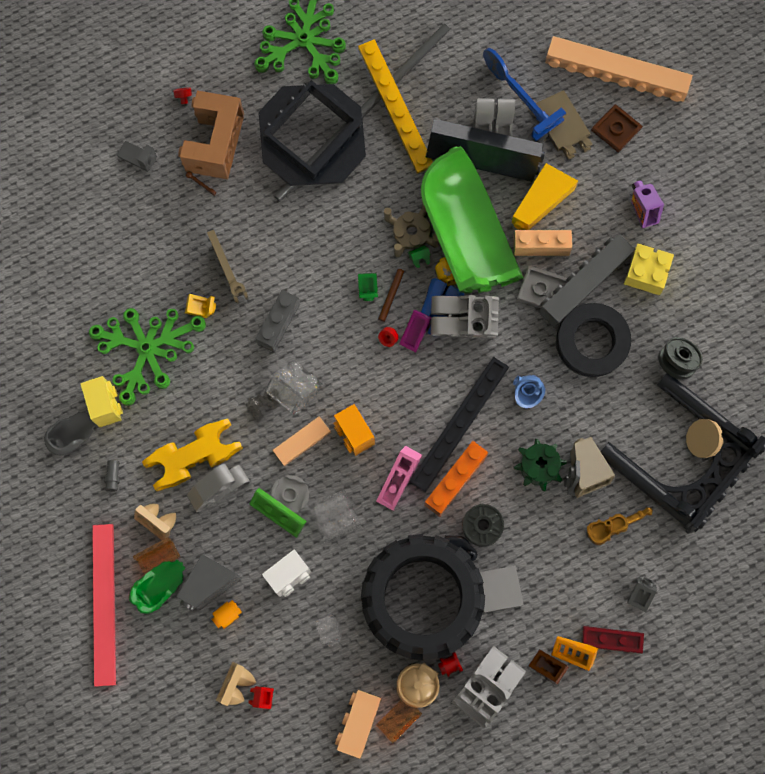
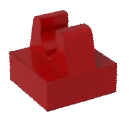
[248,686,274,709]

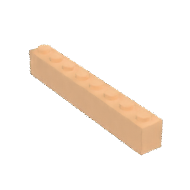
[545,36,693,102]

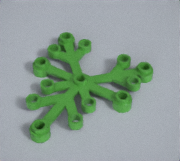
[254,0,346,84]
[89,308,206,406]

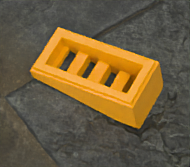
[551,636,598,671]

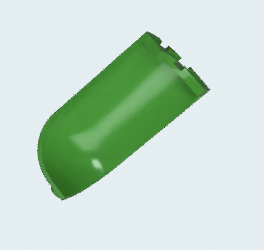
[421,146,524,294]

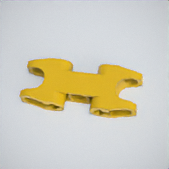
[142,419,243,491]

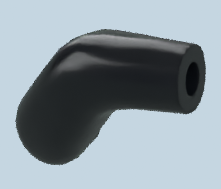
[444,535,478,561]

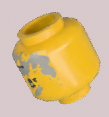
[435,257,456,286]

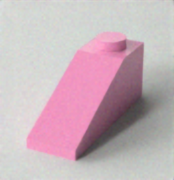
[376,446,422,510]

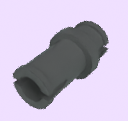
[104,460,120,492]

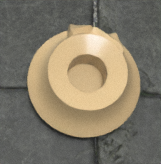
[397,663,440,708]

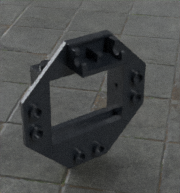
[258,80,366,186]

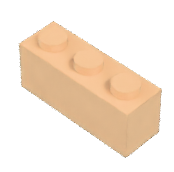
[513,230,572,256]
[335,690,381,759]

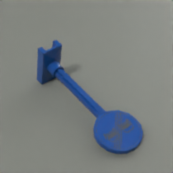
[483,48,566,141]

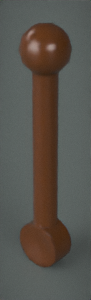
[186,171,216,196]

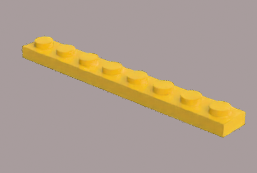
[358,39,433,174]

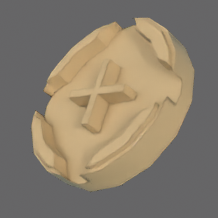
[686,419,723,458]

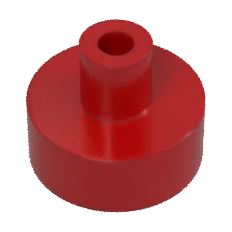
[173,87,192,104]
[378,327,399,347]

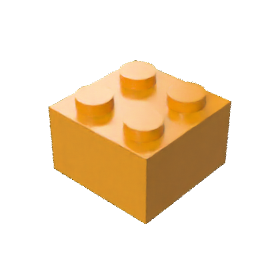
[333,404,375,456]

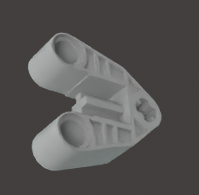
[187,464,250,512]

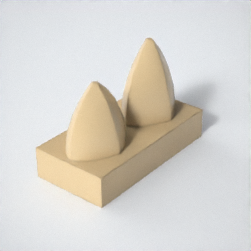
[134,504,176,542]
[216,662,256,706]

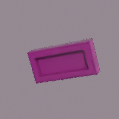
[399,310,432,352]

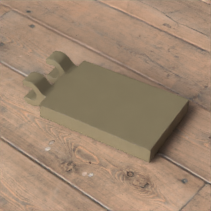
[536,90,592,160]
[207,230,248,303]

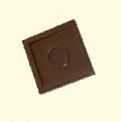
[591,104,643,153]

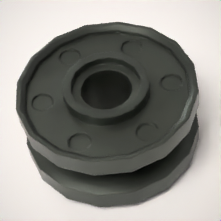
[658,337,703,380]
[462,504,504,547]

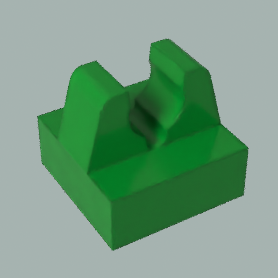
[407,245,431,268]

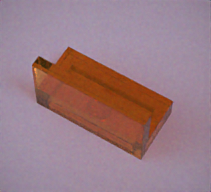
[133,537,181,575]
[376,700,422,743]

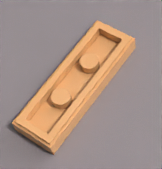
[273,416,331,466]

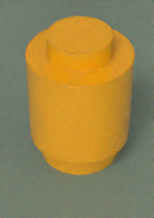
[211,600,242,629]

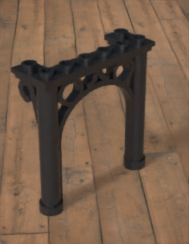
[600,373,765,534]

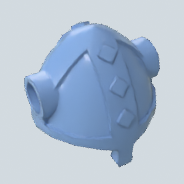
[513,375,545,408]

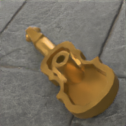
[587,507,653,545]

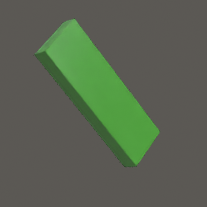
[249,488,307,538]

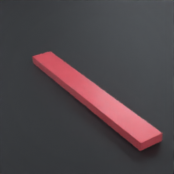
[93,524,116,687]

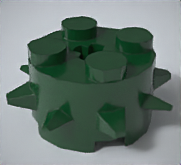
[513,439,567,491]

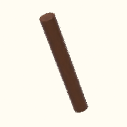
[378,269,404,322]

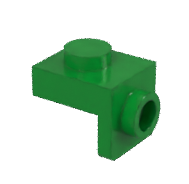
[358,272,378,301]

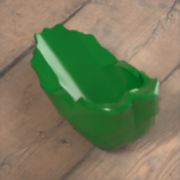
[129,560,185,614]

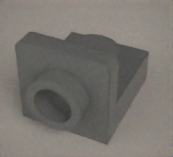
[627,577,657,612]

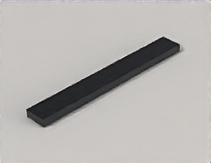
[409,357,509,493]

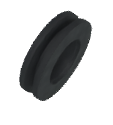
[556,303,631,377]

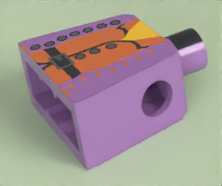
[631,181,664,228]

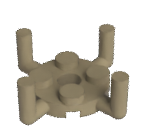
[384,200,440,257]

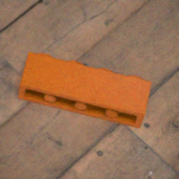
[425,441,488,517]

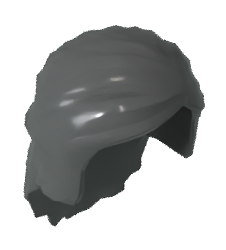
[44,412,95,456]

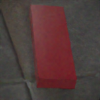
[582,626,644,654]

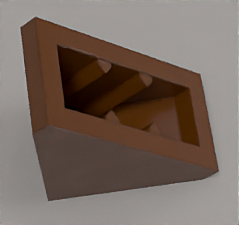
[529,649,569,685]

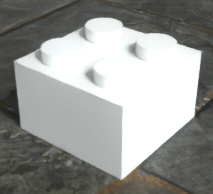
[262,549,312,597]

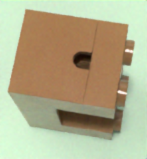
[178,90,245,179]

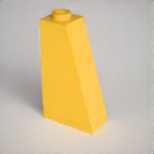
[511,163,578,230]

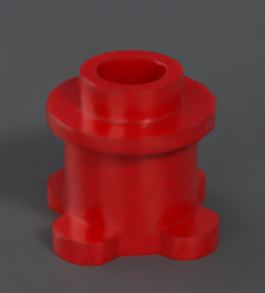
[438,652,463,677]

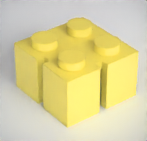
[624,244,674,295]
[80,376,123,427]

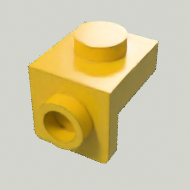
[185,294,216,318]

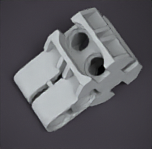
[474,98,515,136]
[431,295,499,339]
[451,645,526,729]

